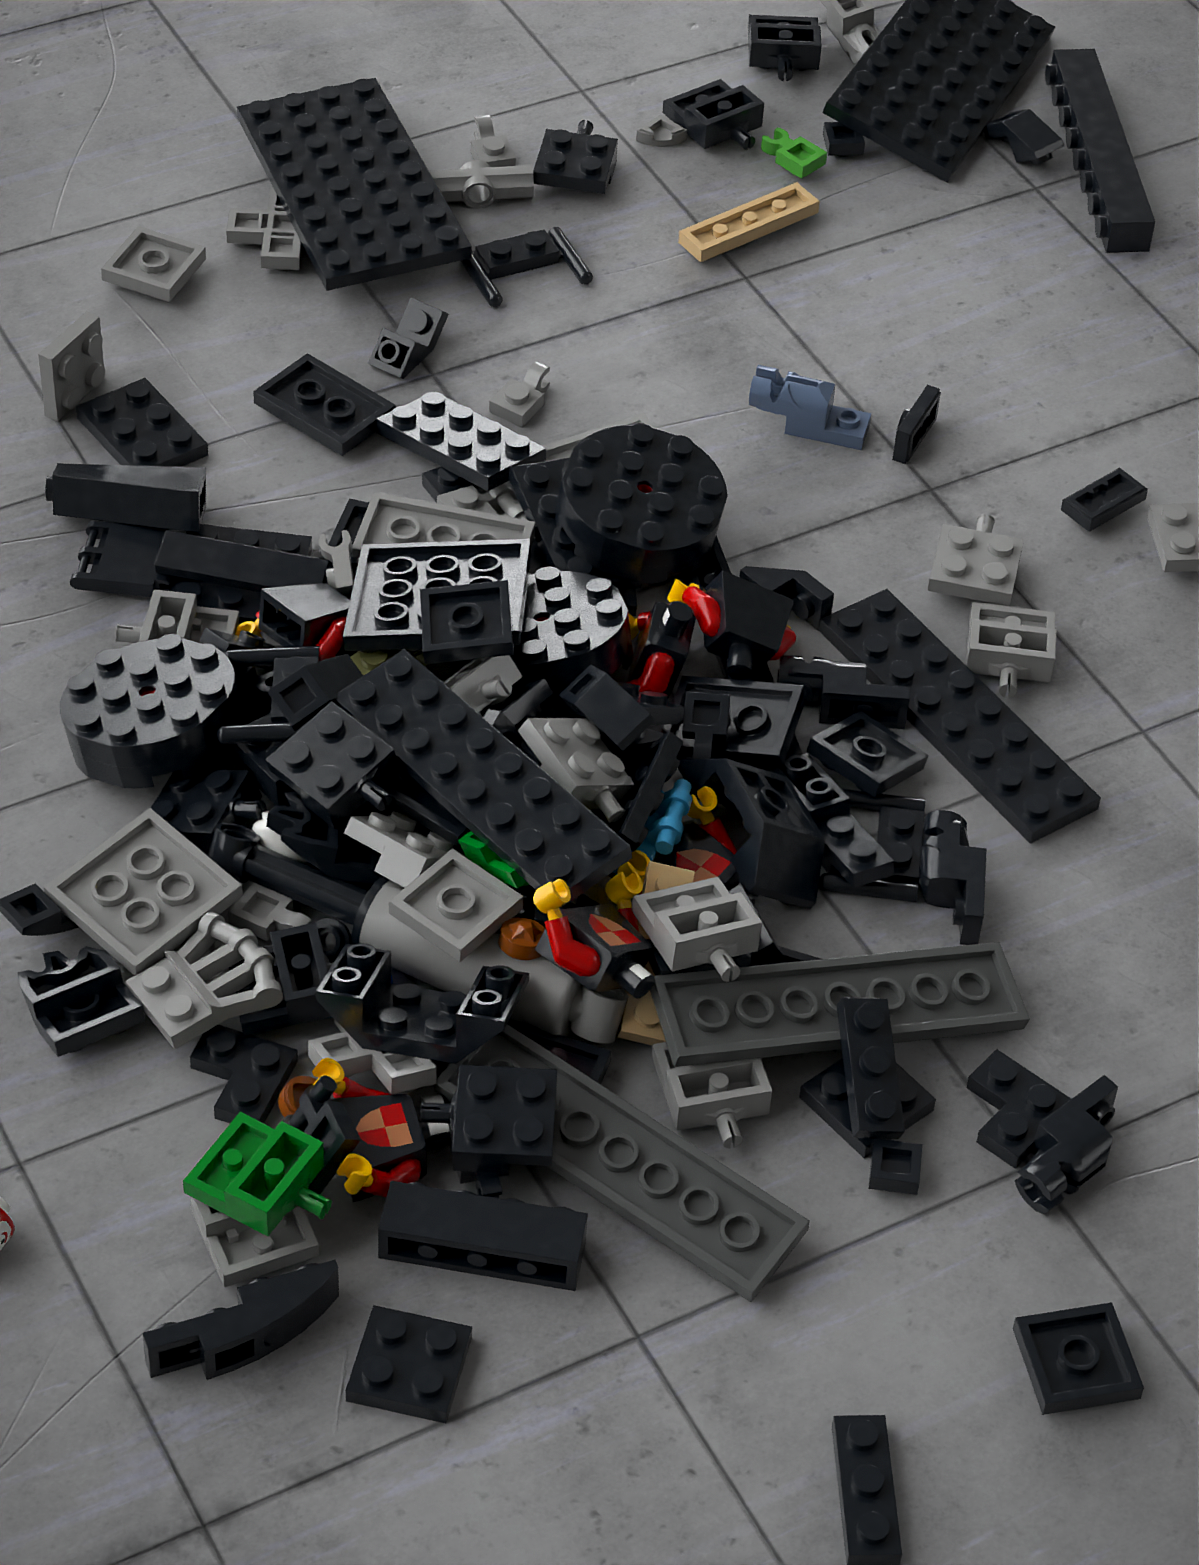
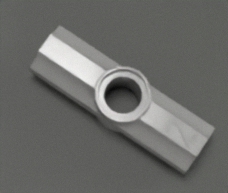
[429,160,534,209]

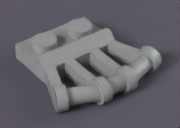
[126,911,283,1049]

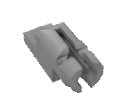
[820,0,880,65]

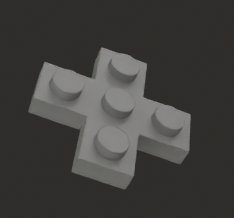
[226,187,303,270]
[308,1019,436,1095]

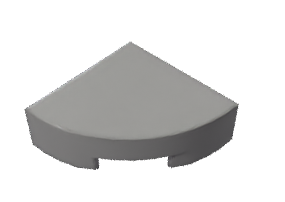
[636,115,687,147]

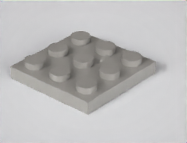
[44,808,243,976]

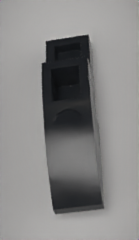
[769,753,894,888]
[142,1259,339,1380]

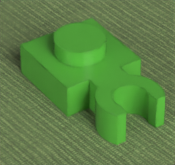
[761,127,827,179]

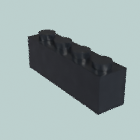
[378,1181,588,1291]

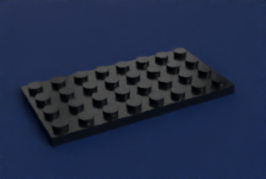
[822,0,1056,183]
[237,78,472,291]

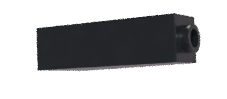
[45,463,206,532]

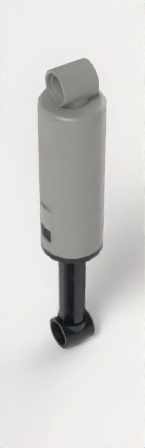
[208,823,629,1044]

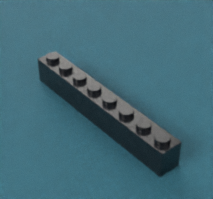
[1045,49,1155,253]

